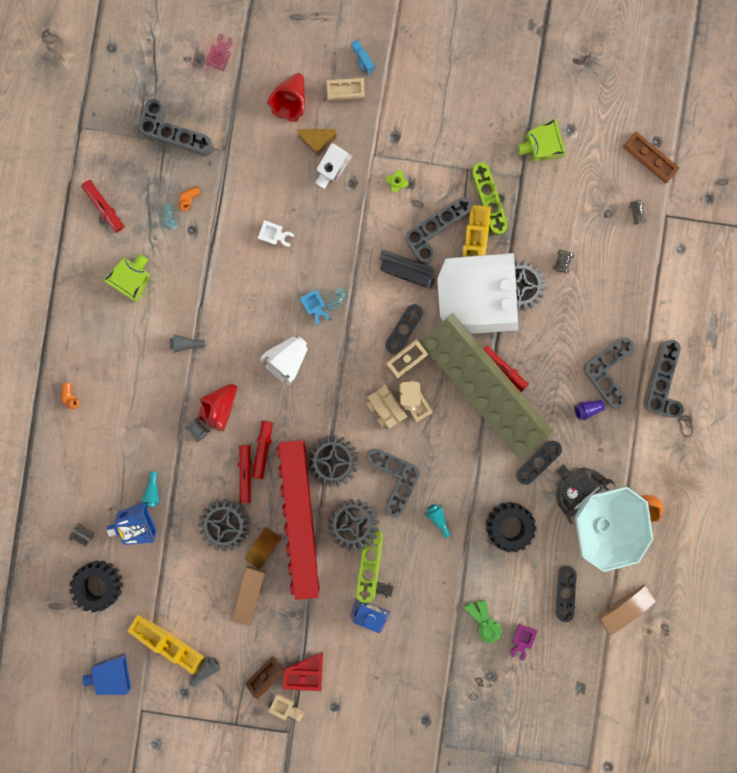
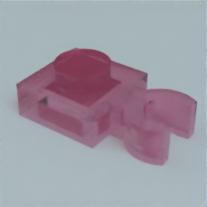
[205,34,233,72]

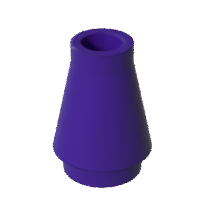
[574,400,605,421]

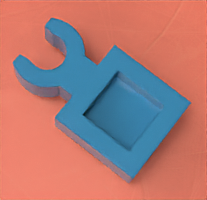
[351,39,375,75]
[300,289,330,325]

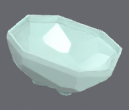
[575,486,653,572]

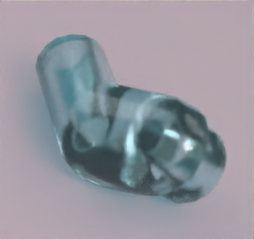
[163,204,177,229]
[326,288,348,311]

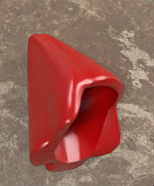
[267,73,305,122]
[198,384,237,431]

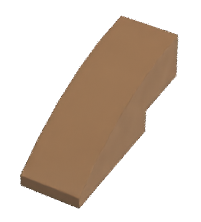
[232,566,266,625]
[598,585,655,635]

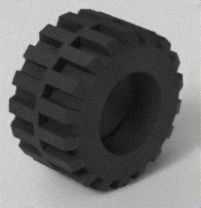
[486,502,537,553]
[69,560,123,612]

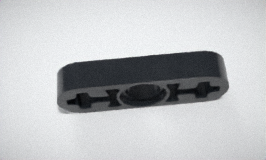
[380,261,435,289]
[385,304,423,354]
[516,441,562,485]
[555,565,577,622]

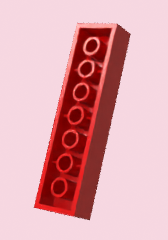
[276,439,320,600]

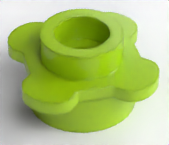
[386,170,408,193]

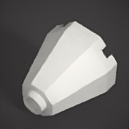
[260,336,308,385]

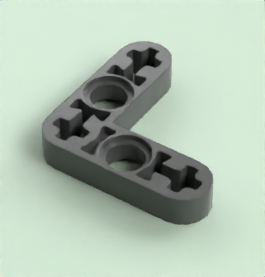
[584,338,634,408]
[368,449,420,517]

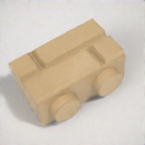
[386,339,428,379]
[399,382,421,410]
[366,385,408,430]

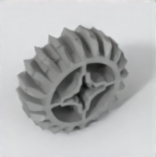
[514,260,547,311]

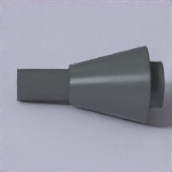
[170,334,205,353]
[189,656,220,687]

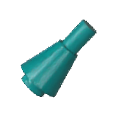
[141,471,160,508]
[425,504,451,538]

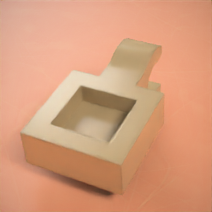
[268,693,305,722]

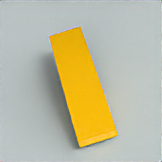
[463,205,491,257]
[127,615,205,674]

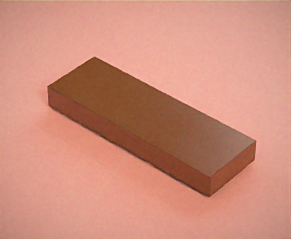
[623,131,679,184]

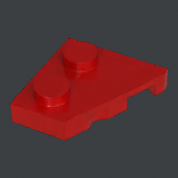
[283,652,323,691]

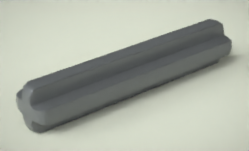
[379,250,434,277]

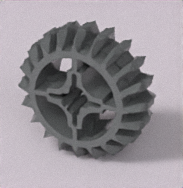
[307,435,359,487]
[198,499,251,551]
[328,499,380,551]

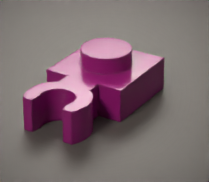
[510,623,538,661]

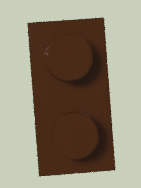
[245,657,285,699]

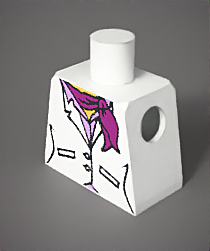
[315,143,352,189]

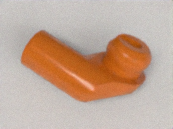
[178,186,201,211]
[61,383,79,409]

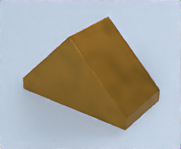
[297,129,337,156]
[244,527,281,569]

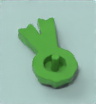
[464,600,502,643]

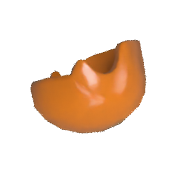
[641,495,664,522]

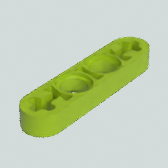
[472,162,508,235]
[356,530,383,603]

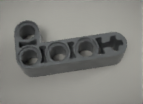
[139,99,214,156]
[406,197,472,264]
[643,340,684,418]

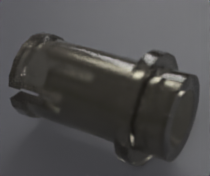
[629,200,647,225]
[370,582,394,598]

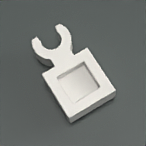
[258,220,294,247]

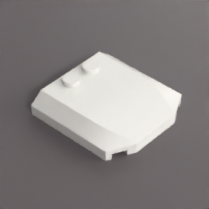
[437,253,518,334]

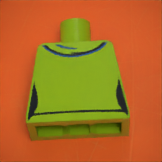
[517,119,566,162]
[103,254,150,302]

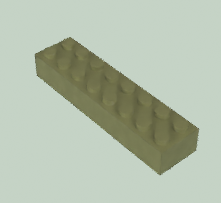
[419,313,553,460]

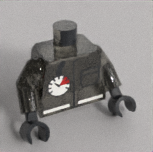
[555,464,616,524]

